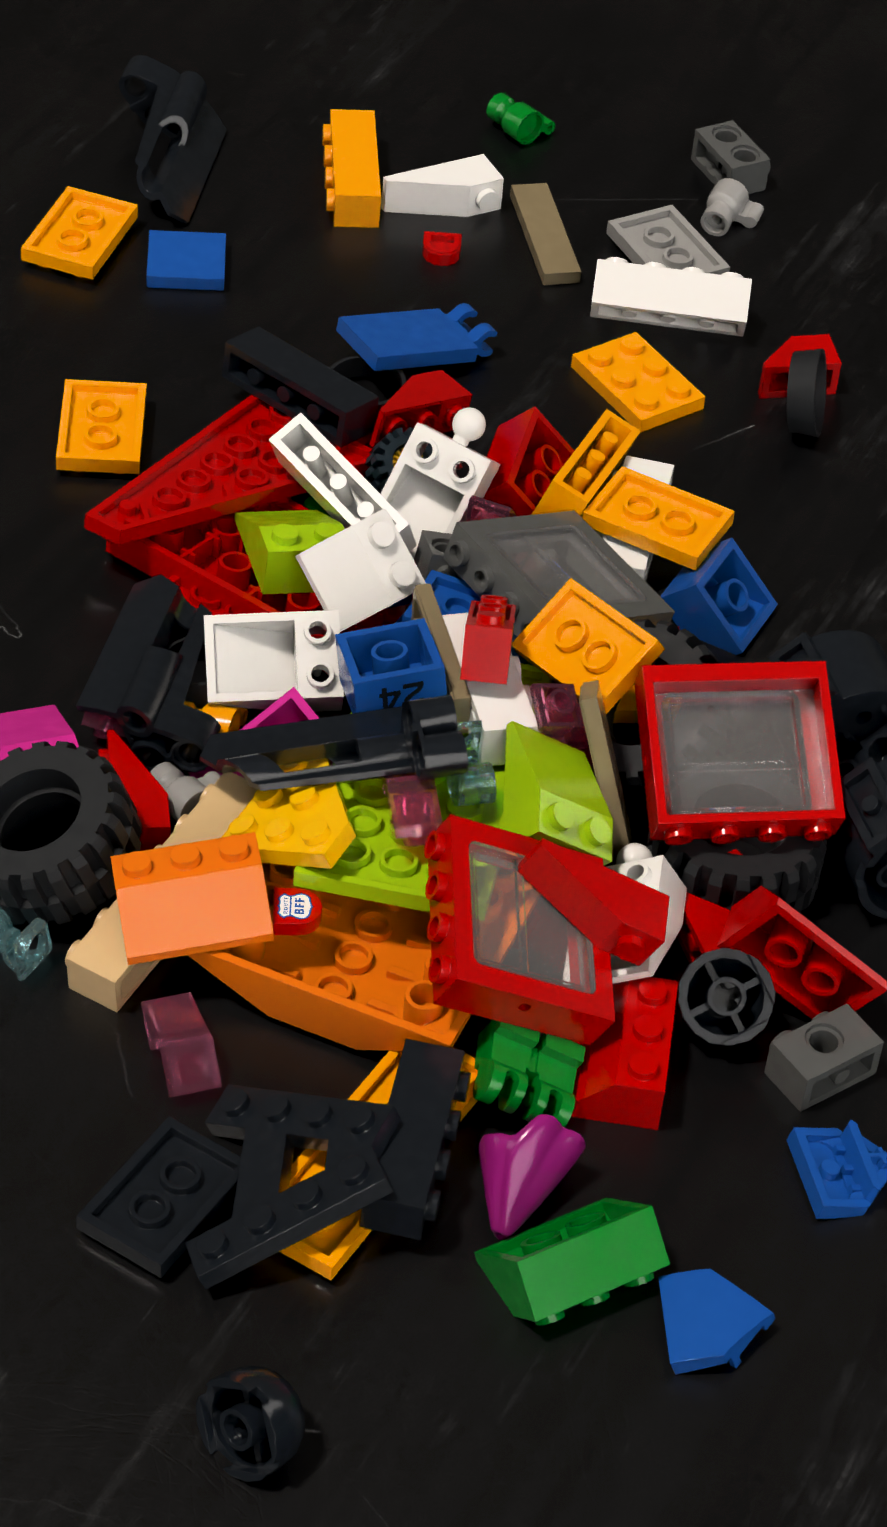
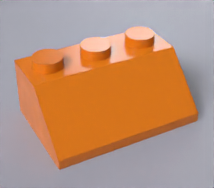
[110,832,274,965]

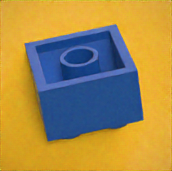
[660,538,778,655]

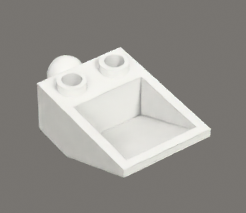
[381,407,501,560]
[204,610,344,712]
[561,843,687,988]

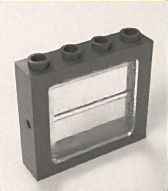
[443,510,675,637]

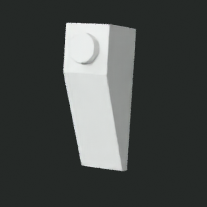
[381,154,504,217]

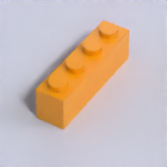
[322,109,381,228]
[532,409,641,517]

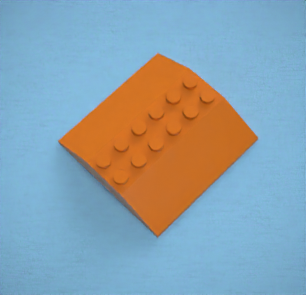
[188,863,542,1051]

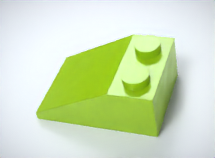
[234,510,345,595]
[502,721,613,866]

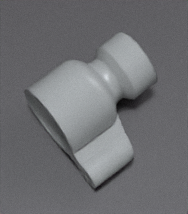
[700,178,764,236]
[150,762,221,822]

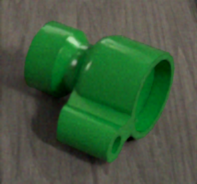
[486,93,556,145]

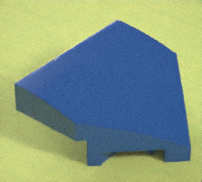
[786,1120,887,1219]
[658,1269,776,1375]

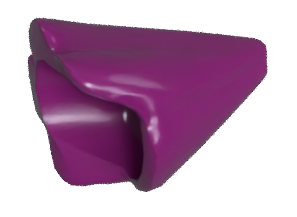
[479,1114,586,1240]

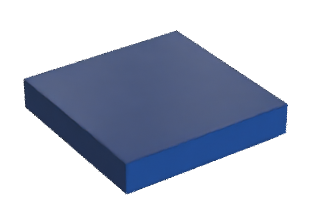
[146,230,226,291]

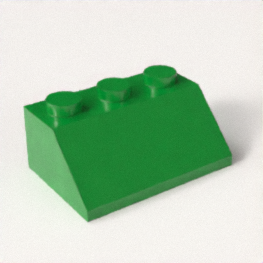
[474,1198,670,1325]

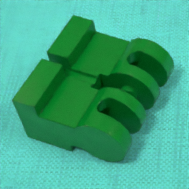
[473,1020,586,1127]

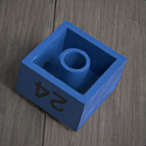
[335,618,447,713]

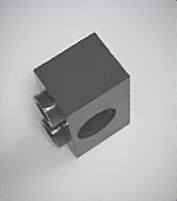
[764,1004,884,1112]

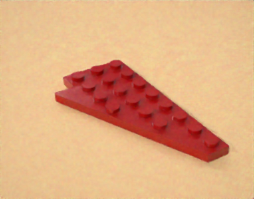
[84,395,373,545]

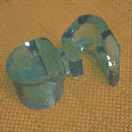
[447,720,496,807]
[0,908,52,981]

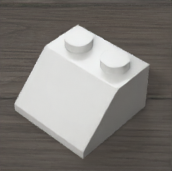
[295,508,426,632]

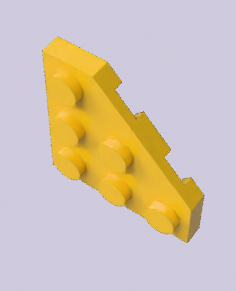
[221,758,356,869]

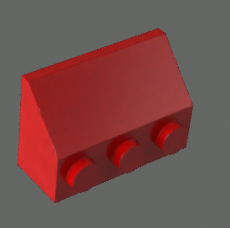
[476,406,575,519]
[717,885,887,1019]
[571,977,678,1130]

